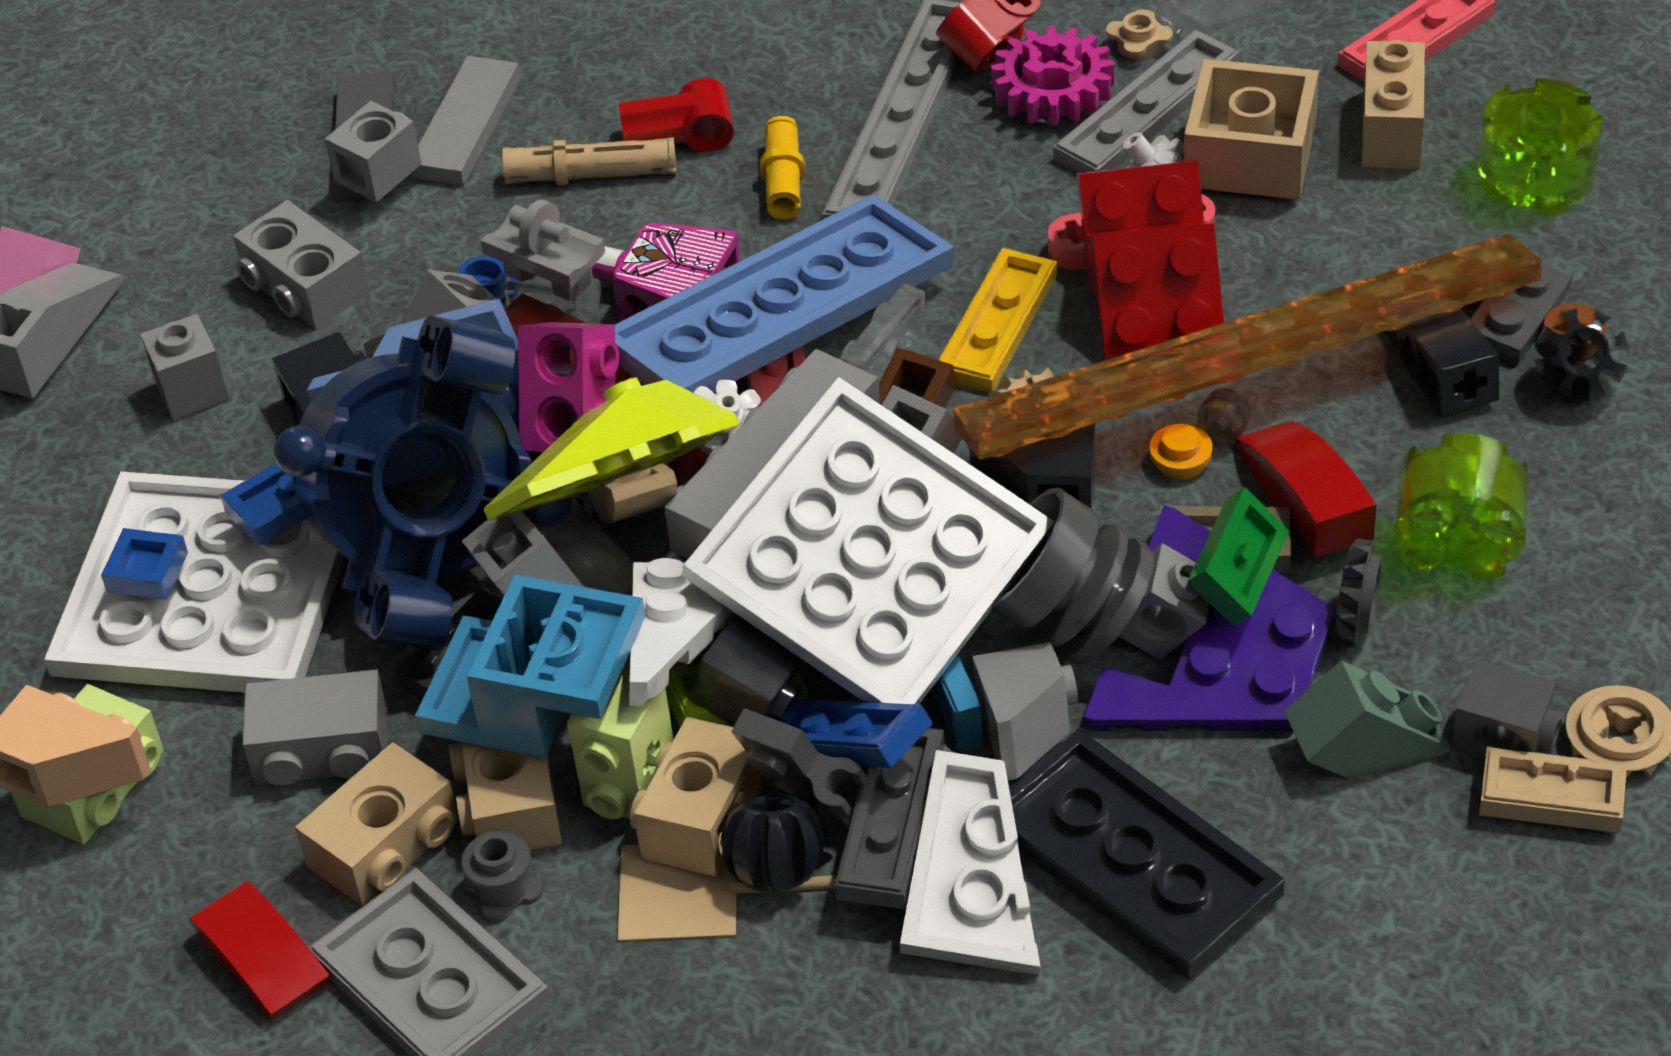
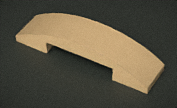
[587,463,677,524]

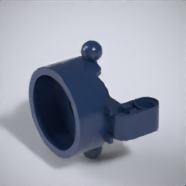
[274,315,571,651]

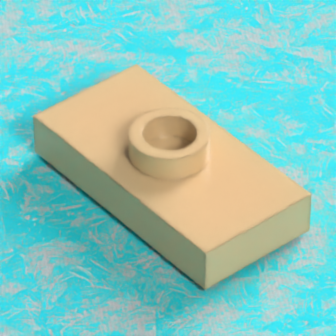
[1479,747,1627,833]

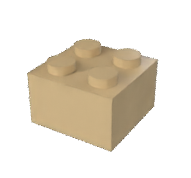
[1184,59,1319,200]

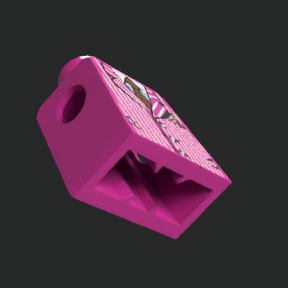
[592,223,741,320]

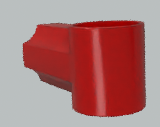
[618,78,734,152]

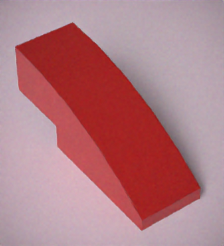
[1235,420,1377,558]

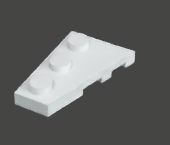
[900,750,1041,975]

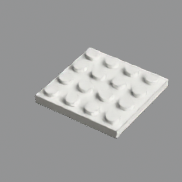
[682,377,1055,705]
[44,472,346,693]

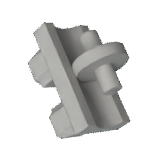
[480,199,605,301]

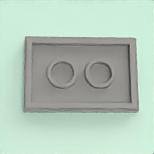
[308,868,550,1056]

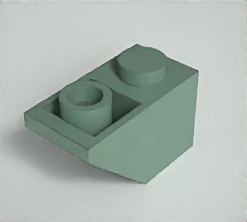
[1284,660,1452,779]

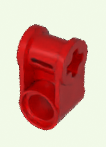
[936,0,1041,74]

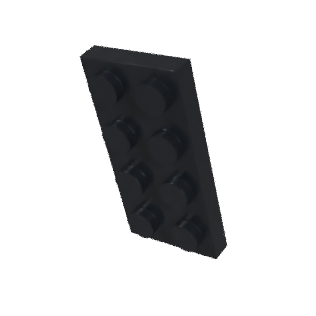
[1009,728,1285,979]

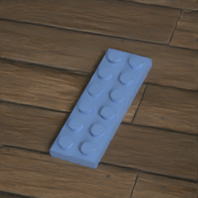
[615,194,954,393]

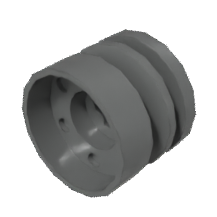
[991,488,1154,664]

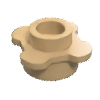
[1106,9,1173,60]

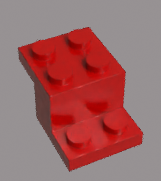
[1077,160,1227,359]

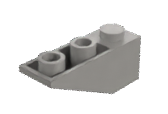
[0,262,123,399]

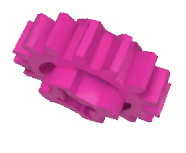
[991,26,1114,126]

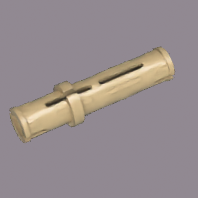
[503,137,676,186]

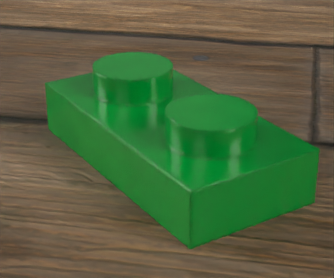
[1187,487,1289,626]

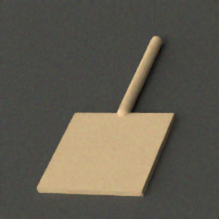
[618,844,837,942]

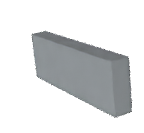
[410,56,521,186]

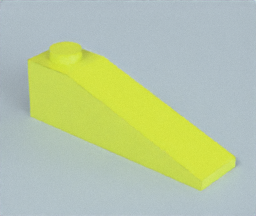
[484,377,740,521]

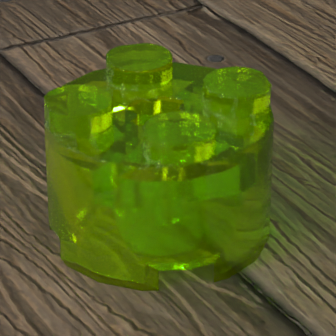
[1478,78,1604,215]
[1395,433,1529,579]

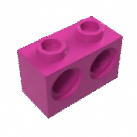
[518,322,619,452]

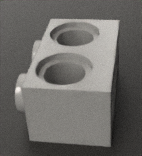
[233,200,370,330]

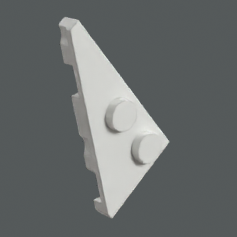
[629,558,734,706]

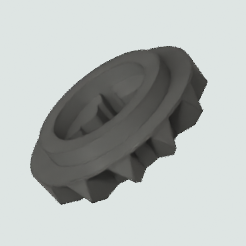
[1335,538,1383,645]

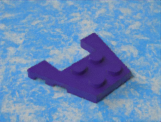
[1084,505,1335,731]

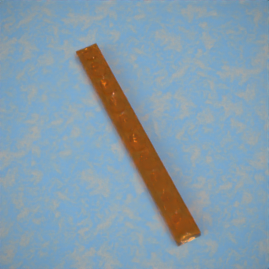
[952,234,1541,460]

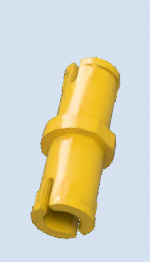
[760,116,805,220]

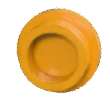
[1149,424,1213,480]

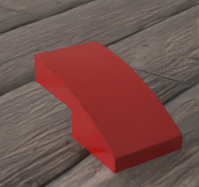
[190,880,329,1022]

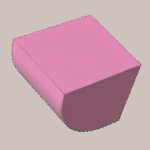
[0,226,81,293]

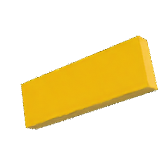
[939,248,1058,393]

